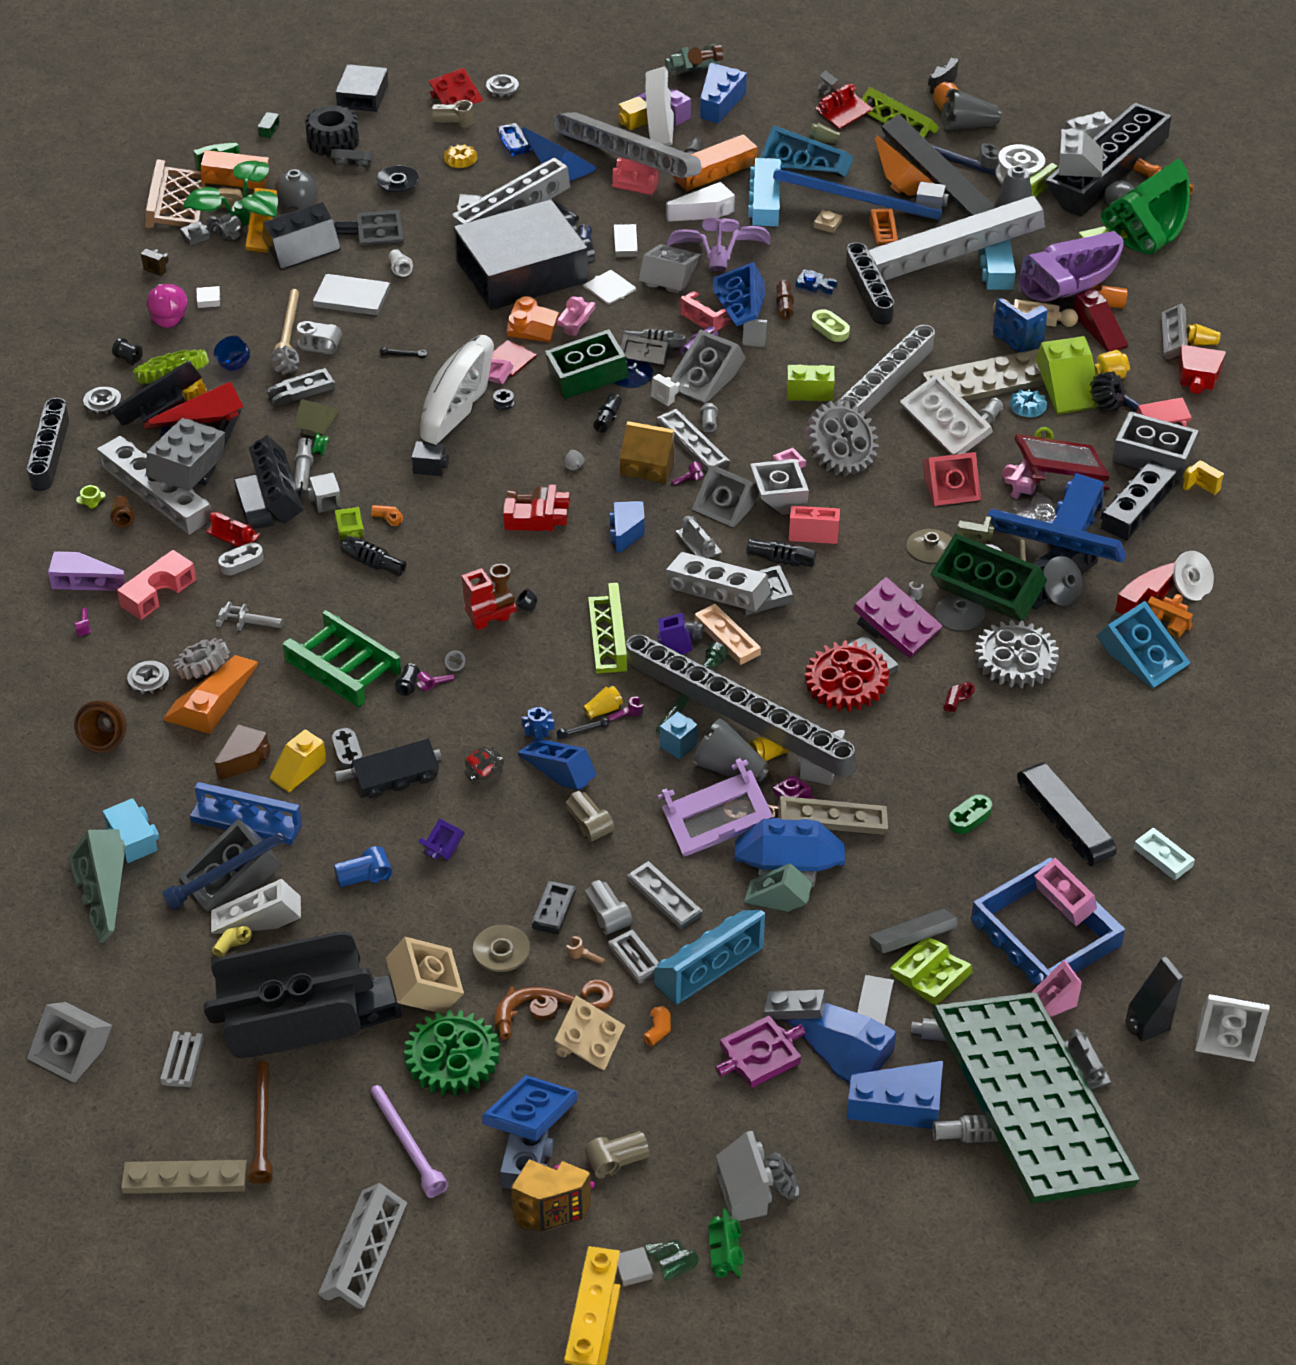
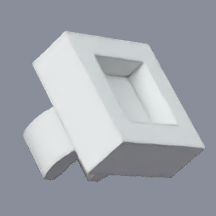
[651,374,680,406]

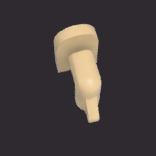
[219,187,243,208]

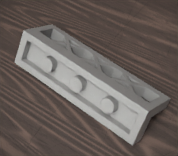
[318,1183,407,1309]

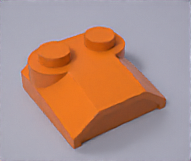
[507,296,562,343]

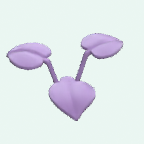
[667,218,770,271]

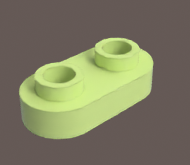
[812,310,850,342]

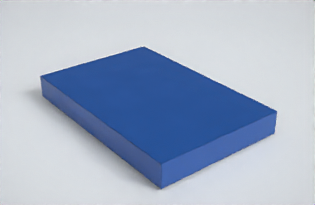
[482,1075,578,1141]

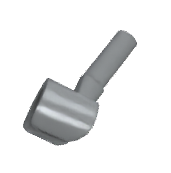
[908,582,924,602]

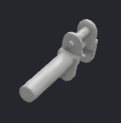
[216,601,283,631]

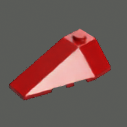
[143,381,244,429]

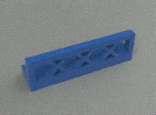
[190,782,302,845]

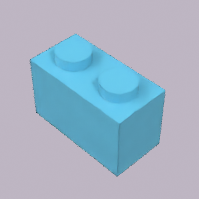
[103,798,160,863]

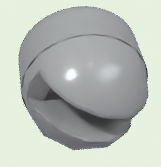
[564,450,585,471]
[445,650,466,671]

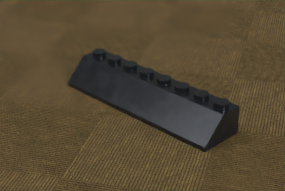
[1045,103,1171,215]

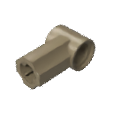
[432,100,475,127]
[565,791,615,843]
[584,1131,650,1179]

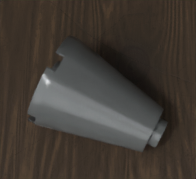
[941,88,1001,131]
[994,165,1032,208]
[692,718,769,784]

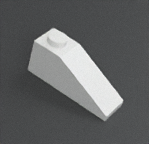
[666,182,735,221]
[211,879,301,934]

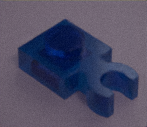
[796,269,838,295]

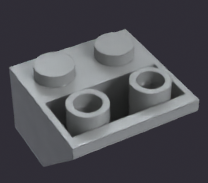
[716,1131,773,1221]

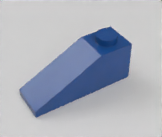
[518,739,597,790]

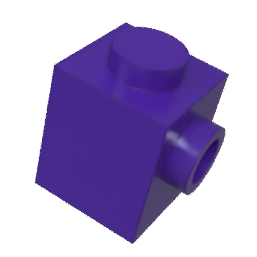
[657,613,692,655]

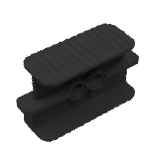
[204,931,374,1059]

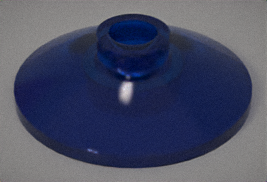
[613,359,653,388]

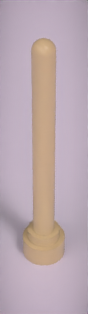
[273,289,299,356]

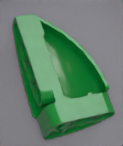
[1101,158,1190,255]

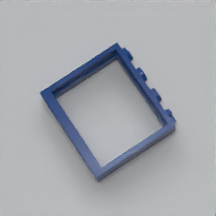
[971,857,1125,985]

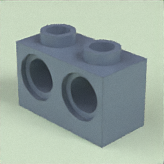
[501,1130,553,1189]

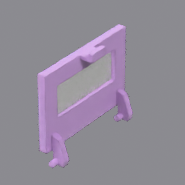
[658,758,773,856]

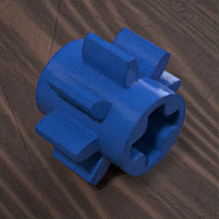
[522,707,555,739]

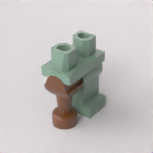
[665,44,723,75]

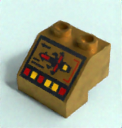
[512,1159,591,1232]

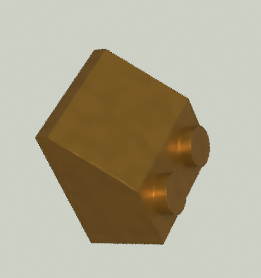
[620,422,674,483]

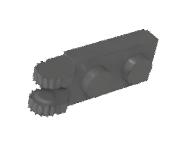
[267,368,335,407]

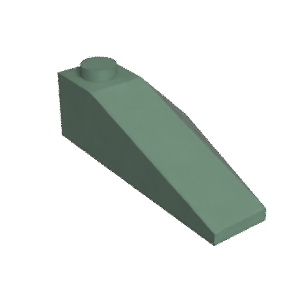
[69,829,125,943]

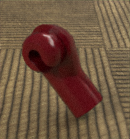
[944,682,975,713]

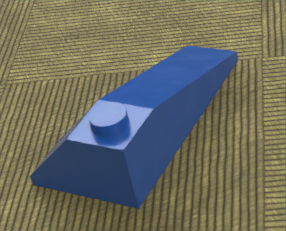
[522,127,596,181]
[713,262,765,326]
[786,1003,896,1083]

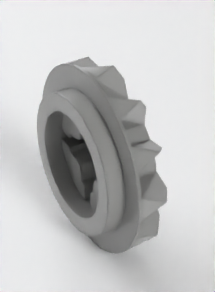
[486,75,519,97]
[83,387,121,415]
[127,661,169,694]

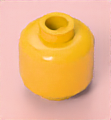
[1094,350,1130,379]

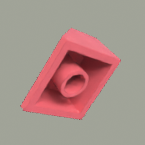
[922,452,981,506]

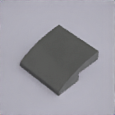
[356,210,404,246]

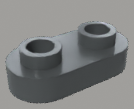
[331,149,373,166]

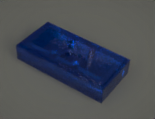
[497,123,531,156]

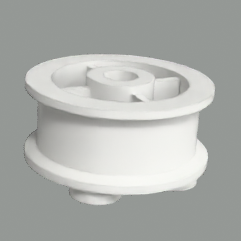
[996,145,1045,185]

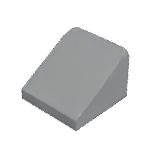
[742,319,767,347]

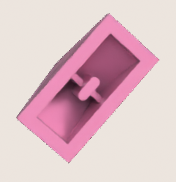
[1031,960,1082,1017]

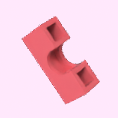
[117,550,196,620]

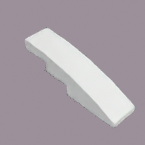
[646,66,674,146]

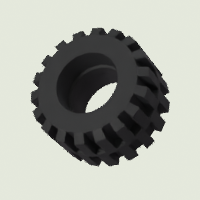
[305,105,359,157]

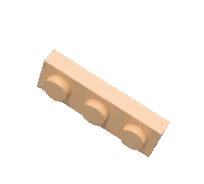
[695,604,761,665]

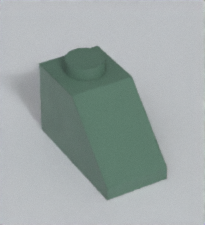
[744,863,812,912]

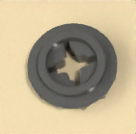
[765,1152,799,1199]

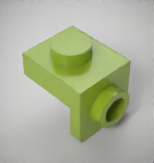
[335,507,364,540]

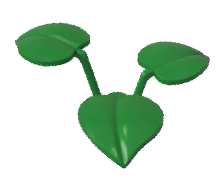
[183,160,278,226]

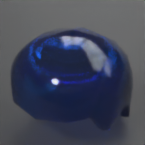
[213,335,250,371]

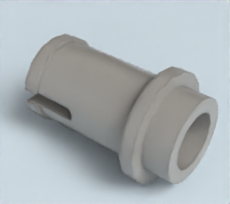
[700,403,718,432]

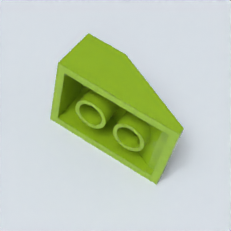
[1035,336,1096,415]

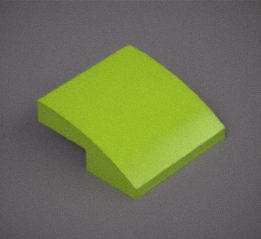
[890,937,973,1005]

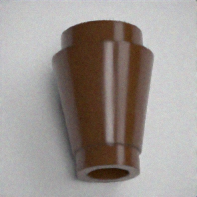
[110,495,135,528]

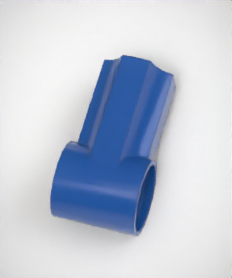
[333,846,393,887]

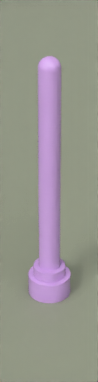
[371,1085,448,1198]

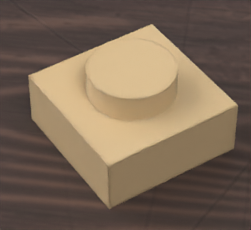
[814,210,842,233]

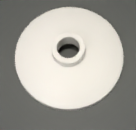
[1173,551,1214,601]

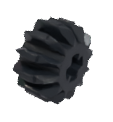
[1089,372,1126,412]

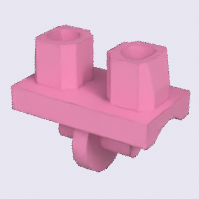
[557,296,595,336]
[1002,458,1046,499]

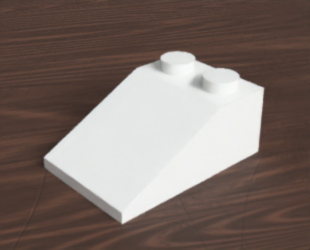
[1195,994,1270,1062]

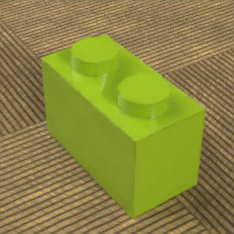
[787,365,835,401]

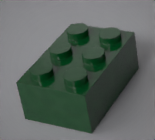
[545,329,629,399]

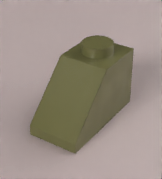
[294,399,339,437]

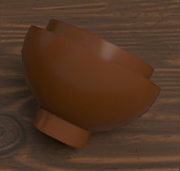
[74,700,127,753]

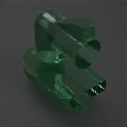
[645,1239,699,1282]

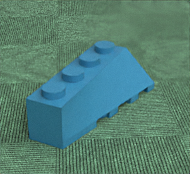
[760,125,854,177]

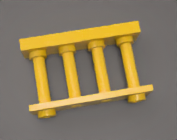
[564,1246,620,1365]

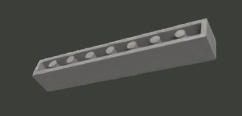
[868,196,1045,281]

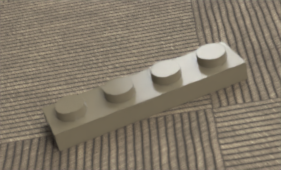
[778,796,888,835]
[121,1160,248,1194]

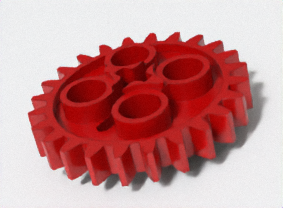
[805,640,889,712]

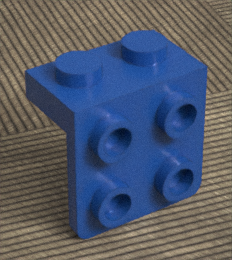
[993,298,1048,352]

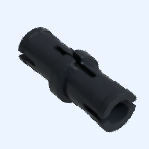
[593,393,622,433]

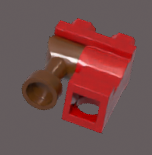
[503,485,570,531]
[461,563,517,630]

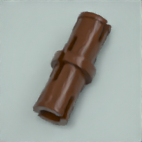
[776,280,794,319]

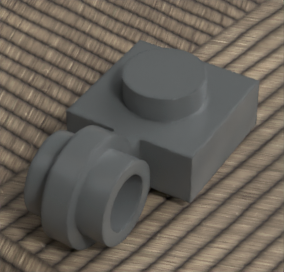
[180,216,219,245]

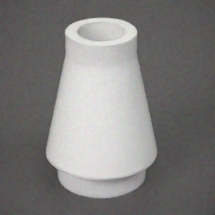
[389,250,413,277]

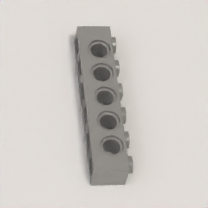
[452,157,570,226]
[97,436,212,535]

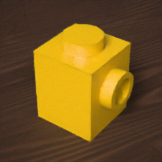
[617,97,648,130]

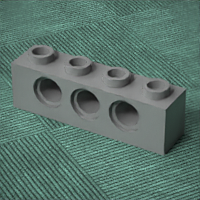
[666,552,771,612]

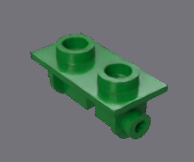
[708,1209,744,1277]

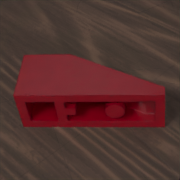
[1073,288,1128,352]

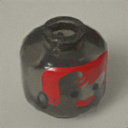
[464,746,504,786]

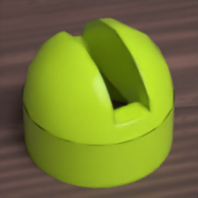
[1034,427,1054,440]

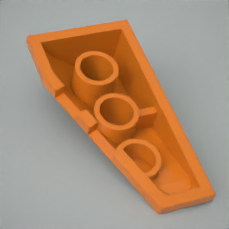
[875,135,935,196]
[163,655,258,734]

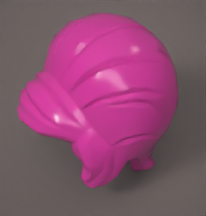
[146,284,188,328]

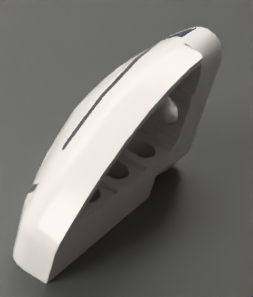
[420,335,494,445]

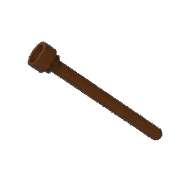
[248,1060,273,1184]

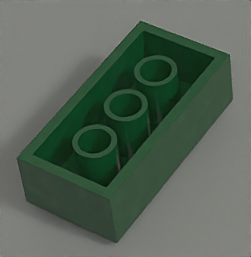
[930,533,1047,622]

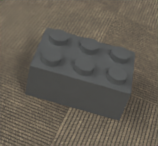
[1112,412,1199,481]
[146,418,225,491]

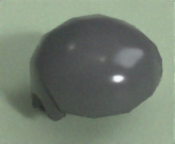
[1104,181,1135,205]

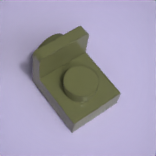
[957,516,994,545]

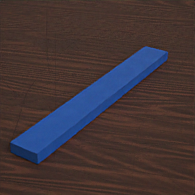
[773,168,942,220]

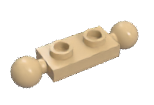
[993,299,1078,327]

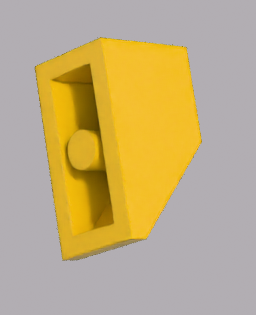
[270,729,327,792]

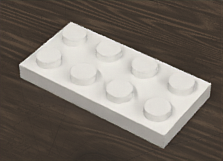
[900,374,993,455]

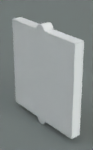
[583,270,636,305]

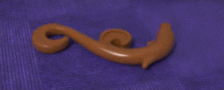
[494,979,614,1040]

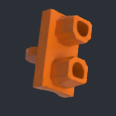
[1148,594,1193,638]

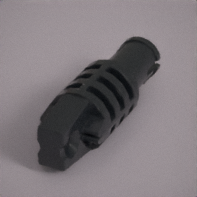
[341,536,407,576]
[746,538,816,567]

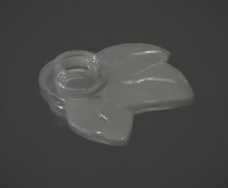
[1013,492,1056,523]

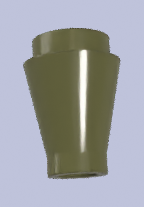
[809,122,840,145]

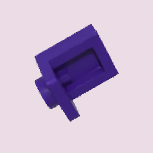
[418,818,465,861]

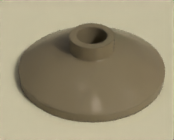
[906,529,952,564]
[473,925,530,972]

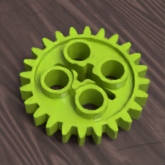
[133,349,209,384]

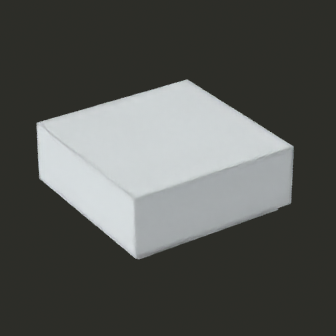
[197,286,220,308]

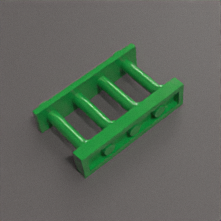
[282,610,401,708]

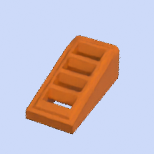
[869,209,898,246]

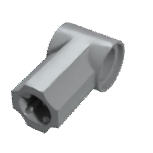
[585,880,633,935]

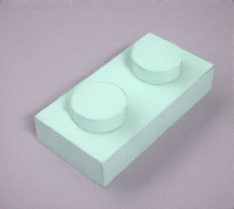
[1134,828,1195,880]

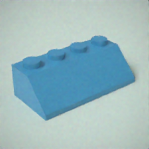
[654,910,765,1005]

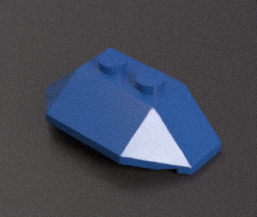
[734,818,845,871]

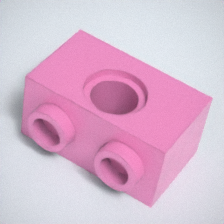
[1034,858,1097,926]

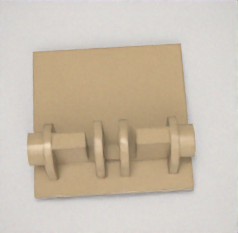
[554,995,625,1070]

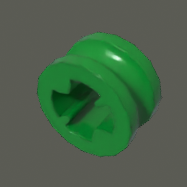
[312,433,328,456]

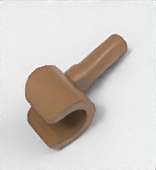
[566,936,605,965]

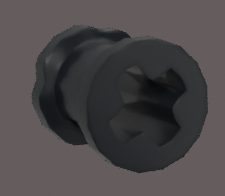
[112,338,143,365]

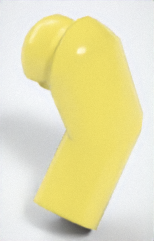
[212,926,252,957]

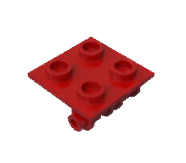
[428,68,483,105]
[815,84,873,130]

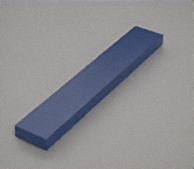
[988,509,1127,562]

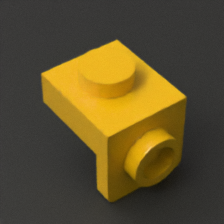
[1183,460,1224,495]

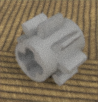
[270,346,299,375]

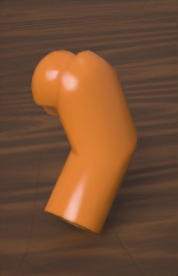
[371,505,403,526]
[642,1006,671,1047]

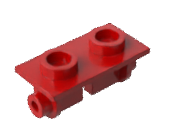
[206,512,260,547]

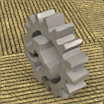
[173,638,230,680]

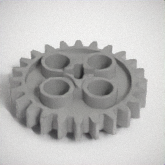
[805,400,879,476]
[975,620,1059,688]

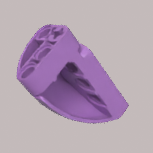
[1019,231,1124,302]

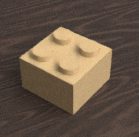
[386,937,464,1014]

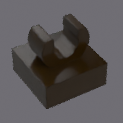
[141,249,169,276]

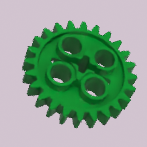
[404,1010,500,1096]

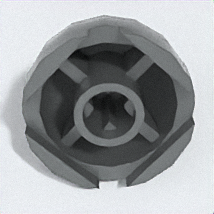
[275,169,318,209]

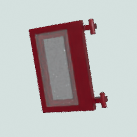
[1014,434,1110,492]

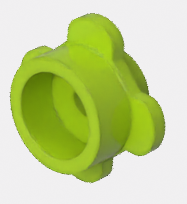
[76,485,106,508]

